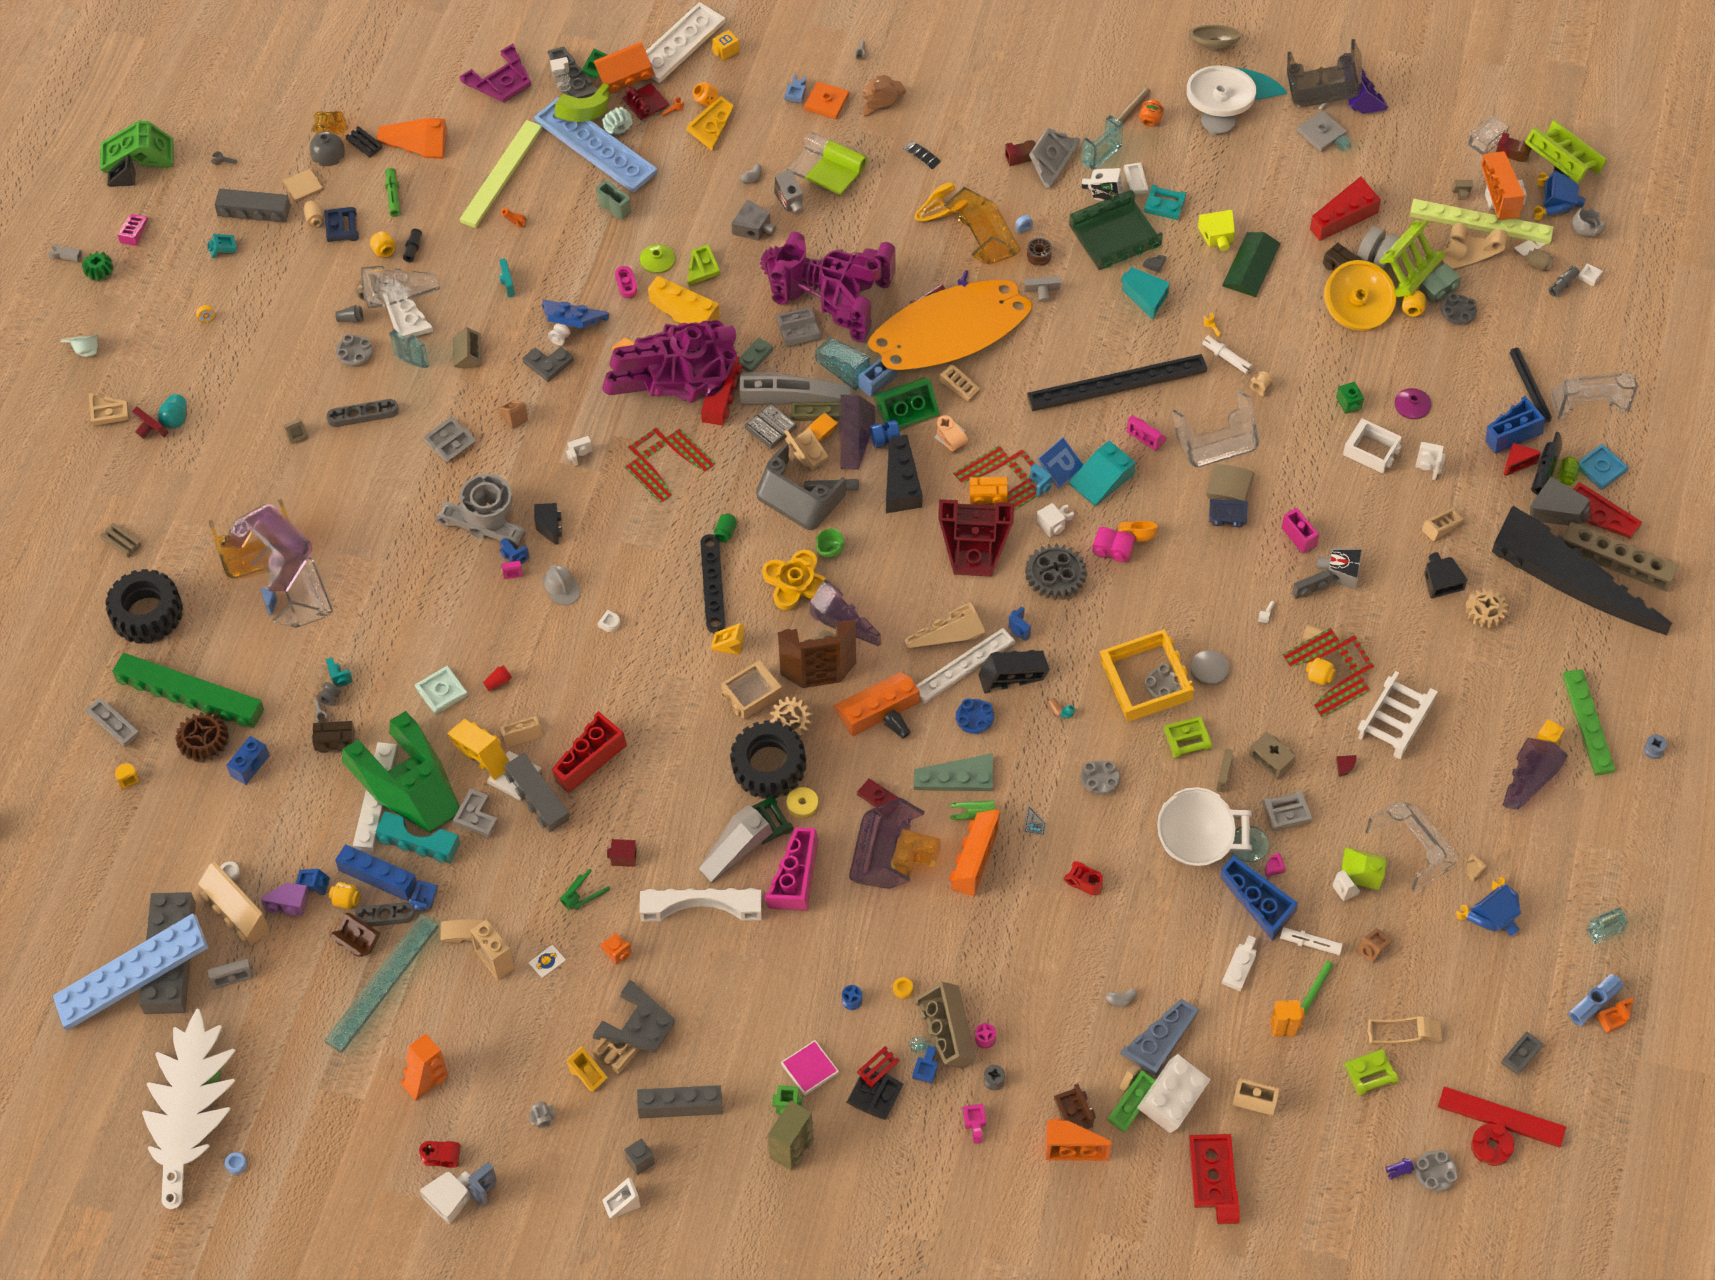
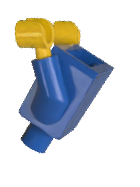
[1534,171,1586,220]
[1456,877,1521,936]

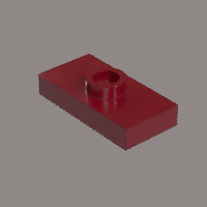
[857,778,900,816]

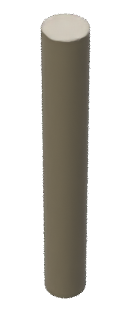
[1115,88,1150,125]

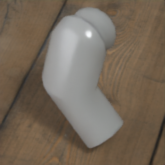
[740,164,762,183]
[1106,988,1137,1007]

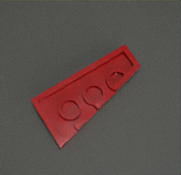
[1573,482,1642,539]

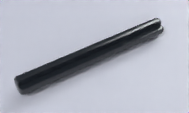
[1510,347,1552,423]

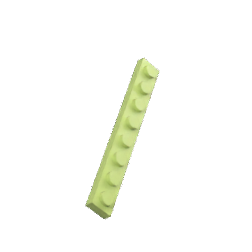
[1409,199,1554,244]

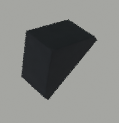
[107,155,136,187]

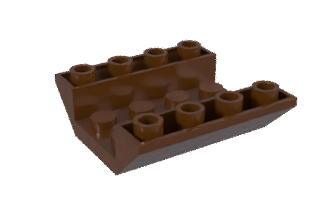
[778,620,856,688]

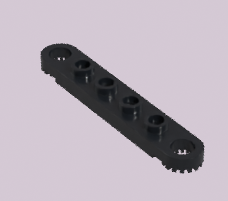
[700,534,725,634]

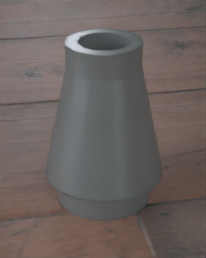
[335,305,363,323]

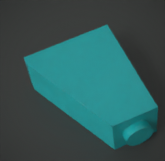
[1121,267,1170,319]

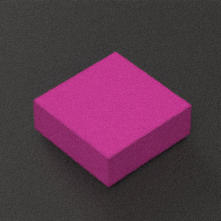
[501,561,523,579]

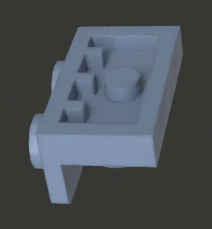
[468,1161,497,1206]

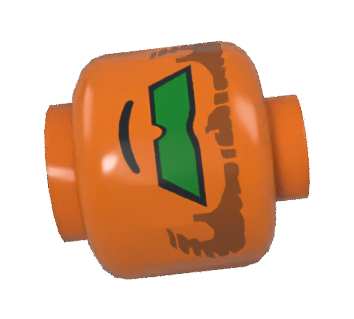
[1139,99,1164,126]

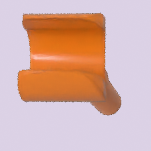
[662,97,684,116]

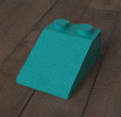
[1069,440,1136,507]

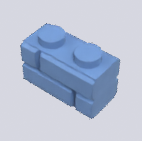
[858,357,897,397]

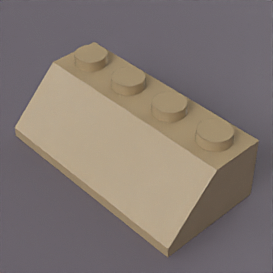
[198,861,270,946]

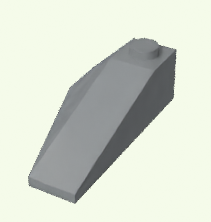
[699,804,773,883]

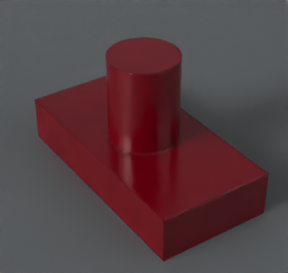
[132,406,169,439]

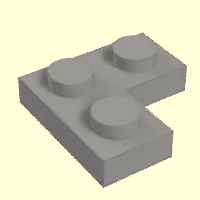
[453,788,498,838]

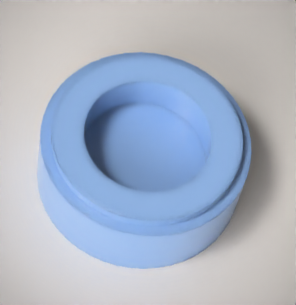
[225,1152,247,1175]

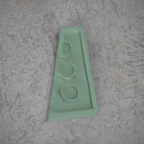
[914,753,993,791]

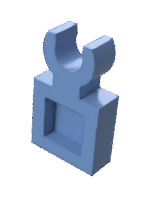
[785,75,806,103]

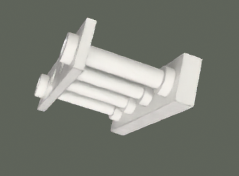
[1358,671,1438,759]

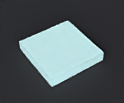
[415,665,468,715]

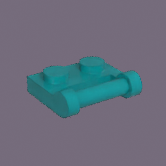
[1144,184,1187,220]

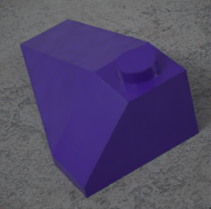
[1343,52,1389,114]

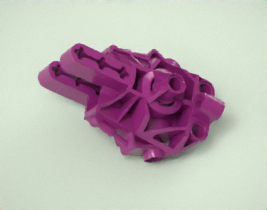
[602,320,737,403]

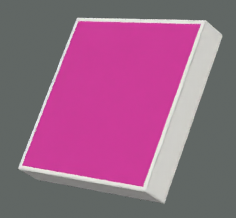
[781,1040,839,1096]

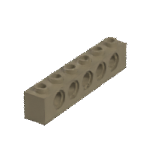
[1563,522,1678,592]

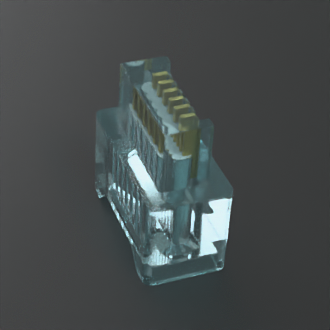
[1586,907,1628,944]

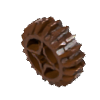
[175,712,229,763]

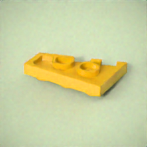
[686,96,734,150]

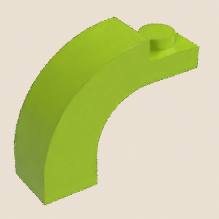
[555,83,610,122]

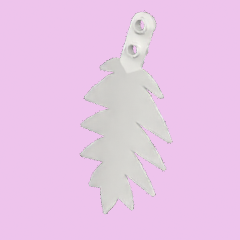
[142,1009,236,1209]

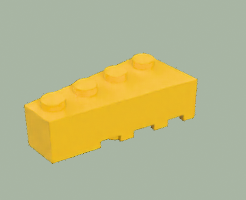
[648,276,720,324]

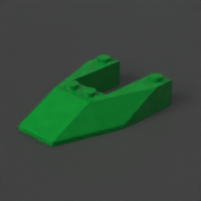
[342,711,460,833]

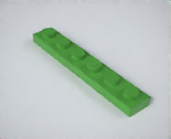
[1562,669,1615,776]

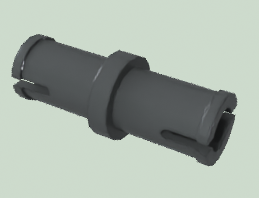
[1548,265,1580,297]

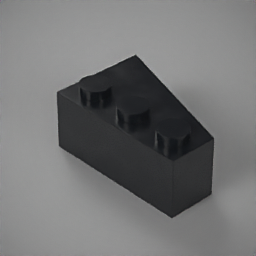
[978,650,1050,694]

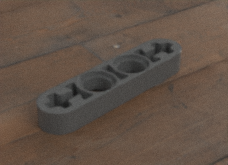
[327,399,399,427]

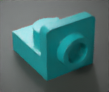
[207,234,237,258]
[325,657,352,687]

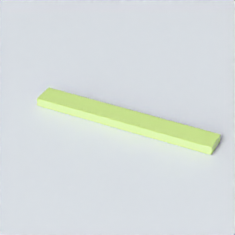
[460,120,542,228]

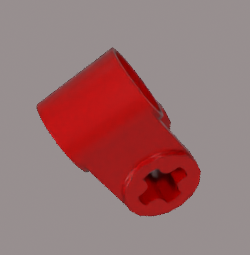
[1063,861,1103,896]
[419,1141,461,1168]

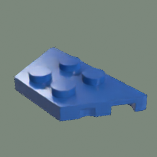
[542,299,609,328]

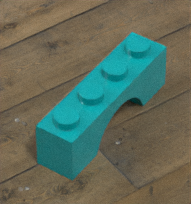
[376,811,460,864]

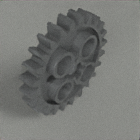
[1025,543,1087,600]

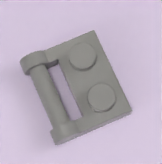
[1262,790,1312,831]

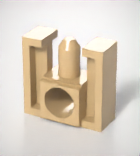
[592,1038,639,1074]

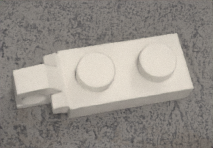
[1222,935,1257,992]

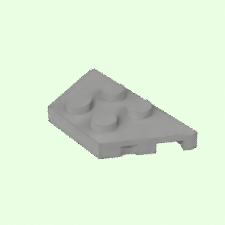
[1029,128,1080,189]

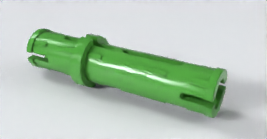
[385,168,401,217]

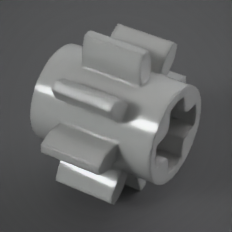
[529,1102,556,1128]

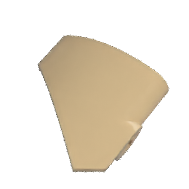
[1441,223,1508,269]

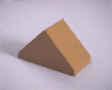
[498,400,528,429]

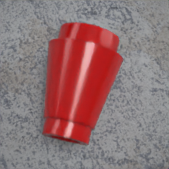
[482,665,512,691]

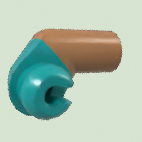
[1047,698,1075,718]

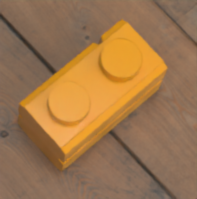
[970,477,1008,505]
[1271,1000,1305,1037]

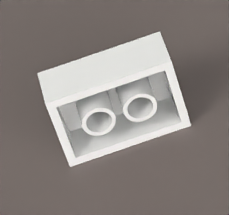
[1137,1054,1211,1133]

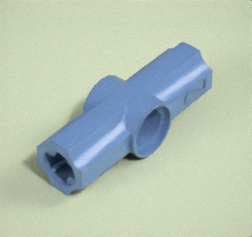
[1568,974,1624,1026]

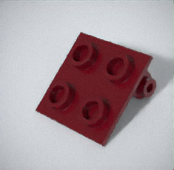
[622,83,670,120]

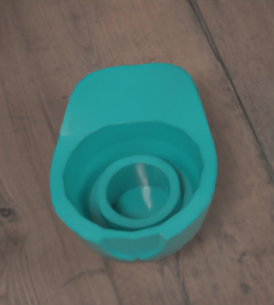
[158,394,187,428]

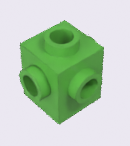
[772,1085,803,1115]

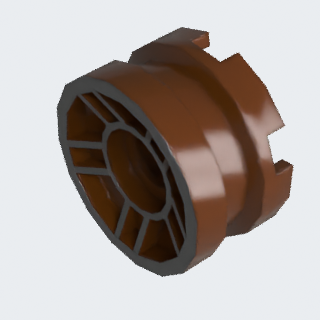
[1027,238,1052,266]

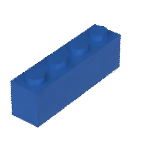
[335,844,417,901]

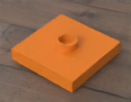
[804,81,849,119]

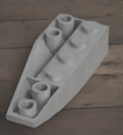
[740,372,850,404]

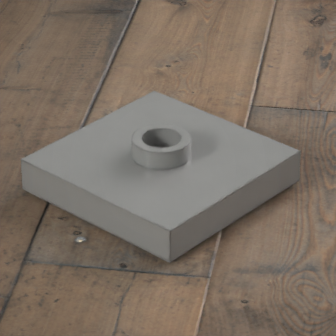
[1297,111,1347,152]

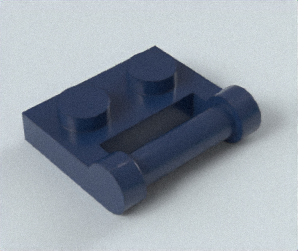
[324,207,359,242]

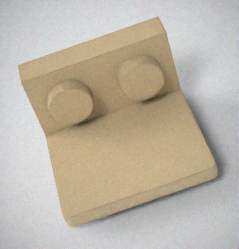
[784,428,830,471]

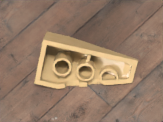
[905,602,985,648]

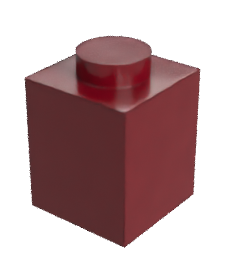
[607,839,637,867]

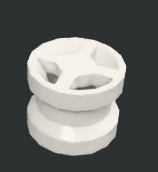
[548,323,571,346]

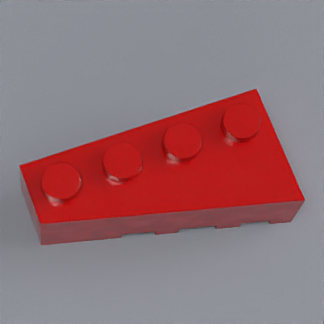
[552,711,627,793]

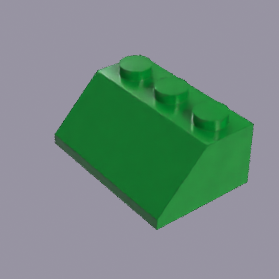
[873,377,940,429]

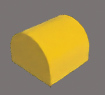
[115,763,140,789]

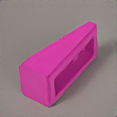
[118,214,148,246]

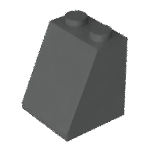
[1530,477,1591,526]

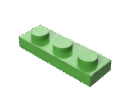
[1107,1070,1156,1133]

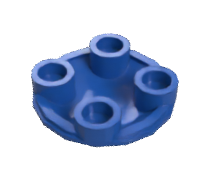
[956,698,994,734]

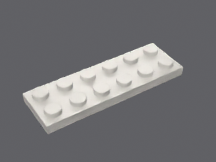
[646,2,725,83]

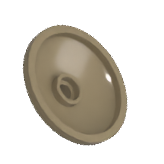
[1189,25,1241,51]

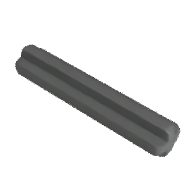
[804,479,859,492]

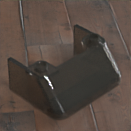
[1287,39,1362,108]

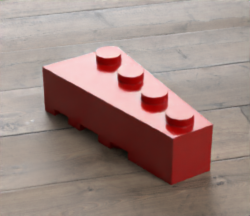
[1310,176,1381,241]

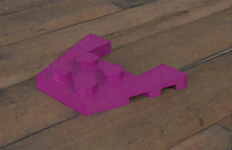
[459,43,531,103]

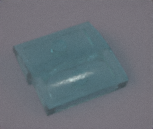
[389,329,429,368]

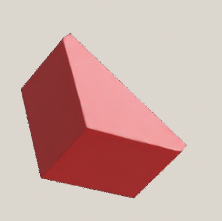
[1503,443,1540,476]

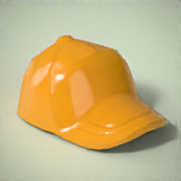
[1118,521,1158,542]

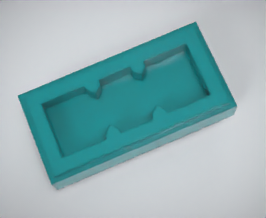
[499,258,515,298]

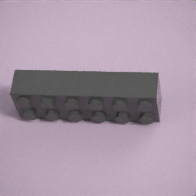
[140,892,196,1014]

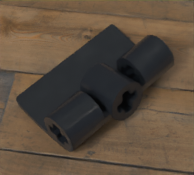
[1531,432,1562,495]

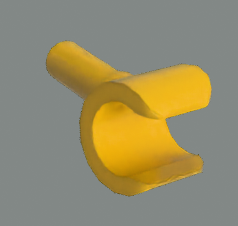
[1204,313,1222,337]

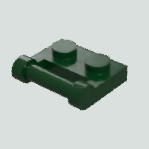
[751,796,794,845]

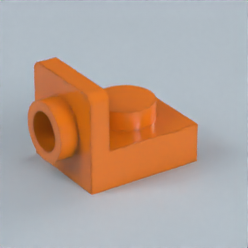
[600,933,632,964]

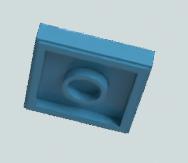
[1575,444,1629,490]

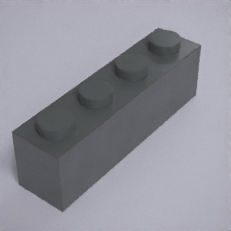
[214,188,291,222]
[504,753,569,832]
[637,1085,723,1119]

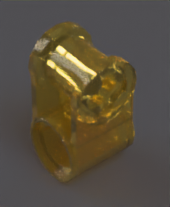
[312,111,347,134]

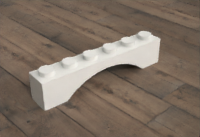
[639,888,762,921]

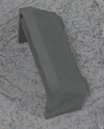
[756,442,846,530]

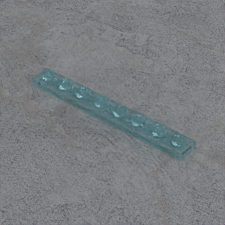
[324,914,439,1053]

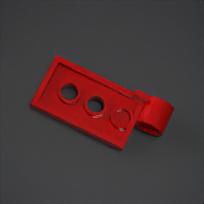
[1189,1134,1240,1224]

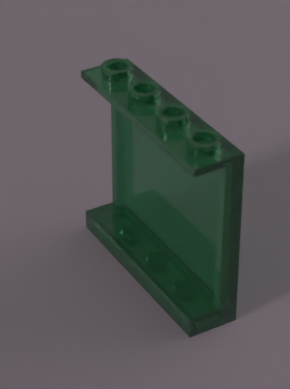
[1069,189,1163,270]

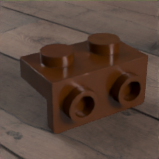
[330,912,380,957]
[1054,1083,1096,1129]

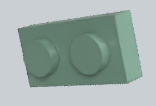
[740,338,773,372]

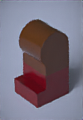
[1496,132,1532,162]
[1005,140,1036,167]

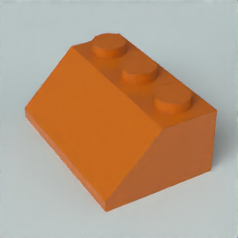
[594,42,655,94]

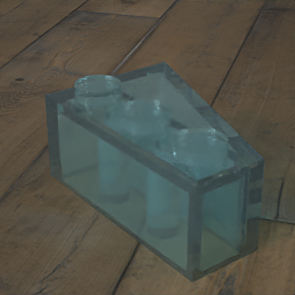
[815,337,870,390]

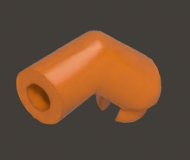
[501,208,526,227]

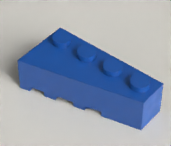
[1221,855,1298,941]

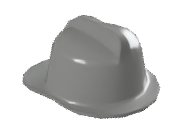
[543,565,580,605]

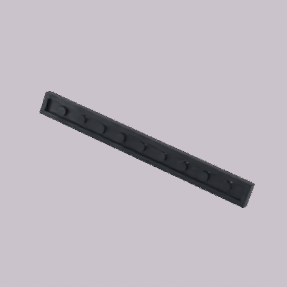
[1027,354,1207,411]

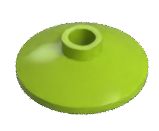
[640,244,675,273]

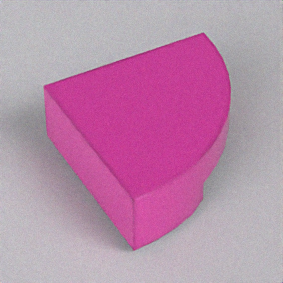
[1265,852,1286,877]

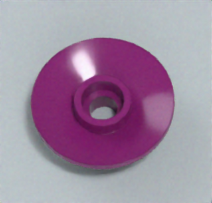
[1394,388,1431,419]

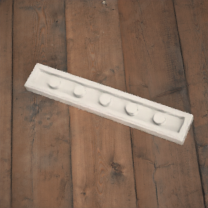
[916,628,1015,704]

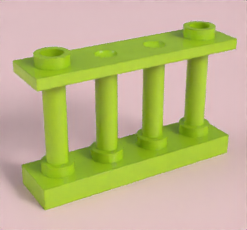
[1525,120,1607,183]
[1379,220,1445,297]

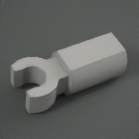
[48,244,82,262]

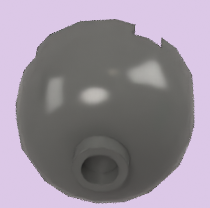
[310,131,345,166]

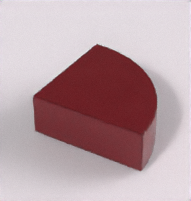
[1336,755,1357,777]

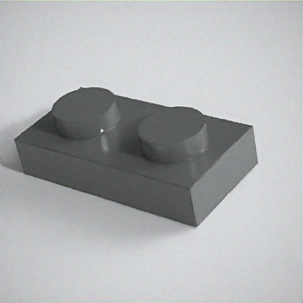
[1292,570,1331,599]
[1501,1031,1543,1075]

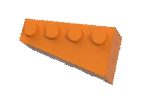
[1481,151,1525,220]

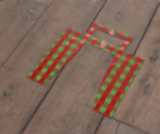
[625,427,716,503]
[953,446,1037,510]
[1282,627,1374,718]

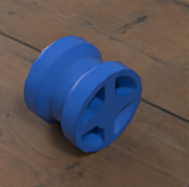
[842,985,862,1010]

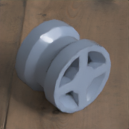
[1644,734,1667,759]

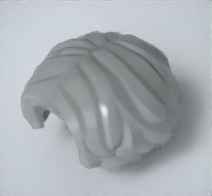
[1572,207,1606,237]

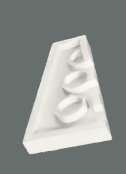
[380,278,433,341]

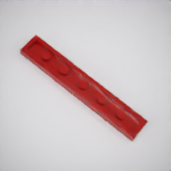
[1438,1086,1566,1148]

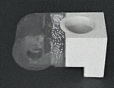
[550,57,571,92]

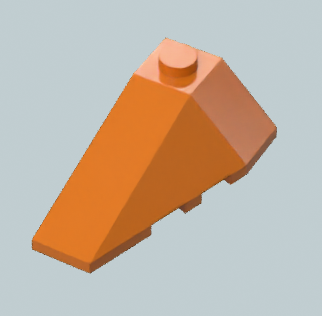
[376,118,448,159]

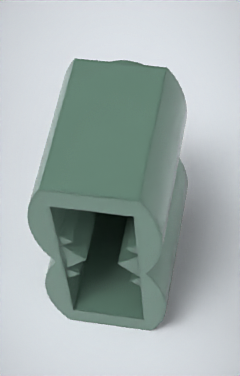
[596,180,631,219]
[1419,263,1461,303]

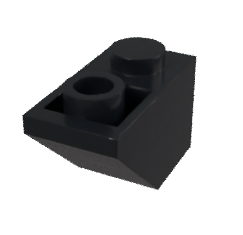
[534,503,562,545]

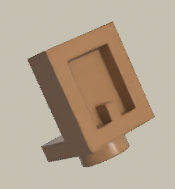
[1357,928,1393,963]

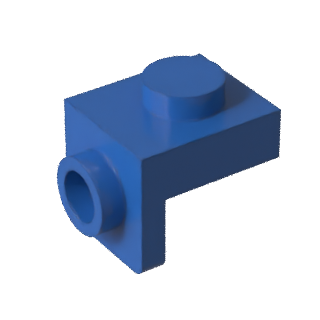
[499,538,529,564]
[1008,607,1031,641]
[408,880,439,911]

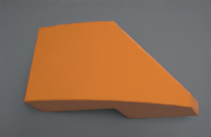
[1596,997,1634,1033]

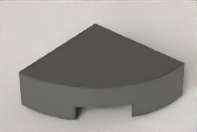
[1143,255,1166,273]

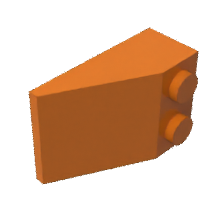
[1045,1118,1111,1161]

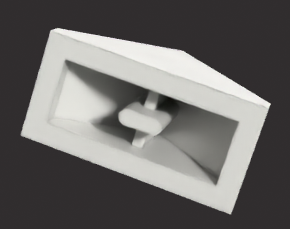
[602,1178,641,1218]

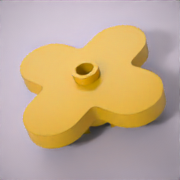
[762,550,829,610]

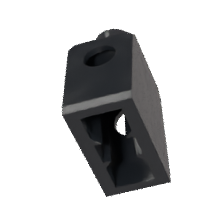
[1424,552,1467,599]

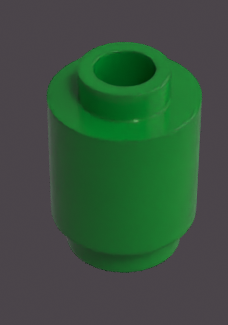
[714,513,738,542]

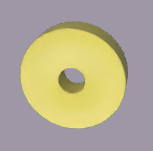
[787,787,818,819]

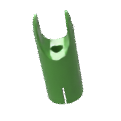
[950,800,995,820]

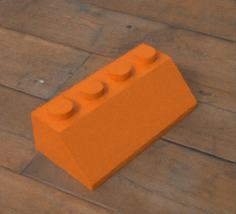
[833,672,920,736]
[949,810,1000,896]

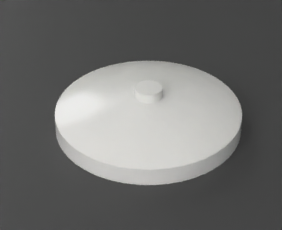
[1186,65,1256,117]

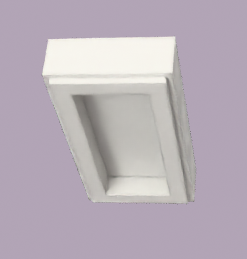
[1124,163,1149,196]

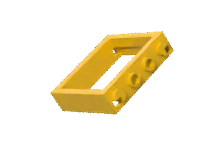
[1099,629,1195,722]

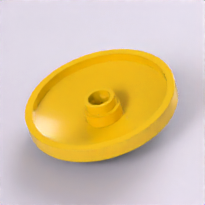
[1324,260,1396,331]

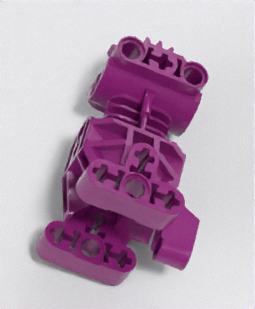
[760,232,896,343]

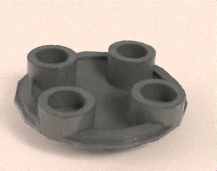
[1441,292,1477,325]

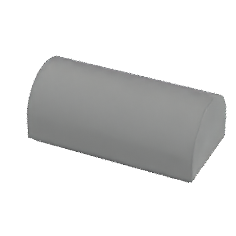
[208,958,253,989]

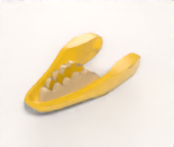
[915,182,968,222]

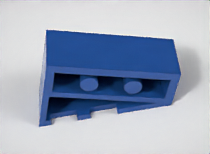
[1486,396,1545,454]

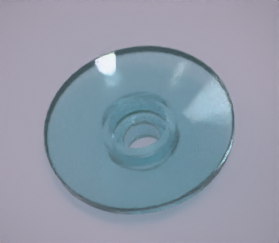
[1231,826,1269,863]

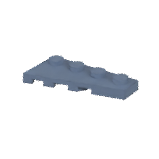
[1120,999,1199,1076]

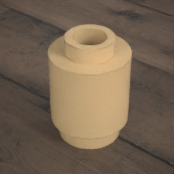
[303,201,325,227]

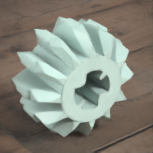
[602,107,633,136]

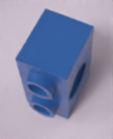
[226,736,270,785]

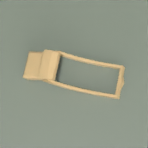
[1367,1016,1443,1044]

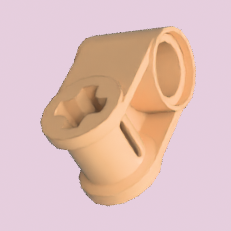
[937,416,968,452]

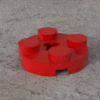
[1471,1123,1514,1166]

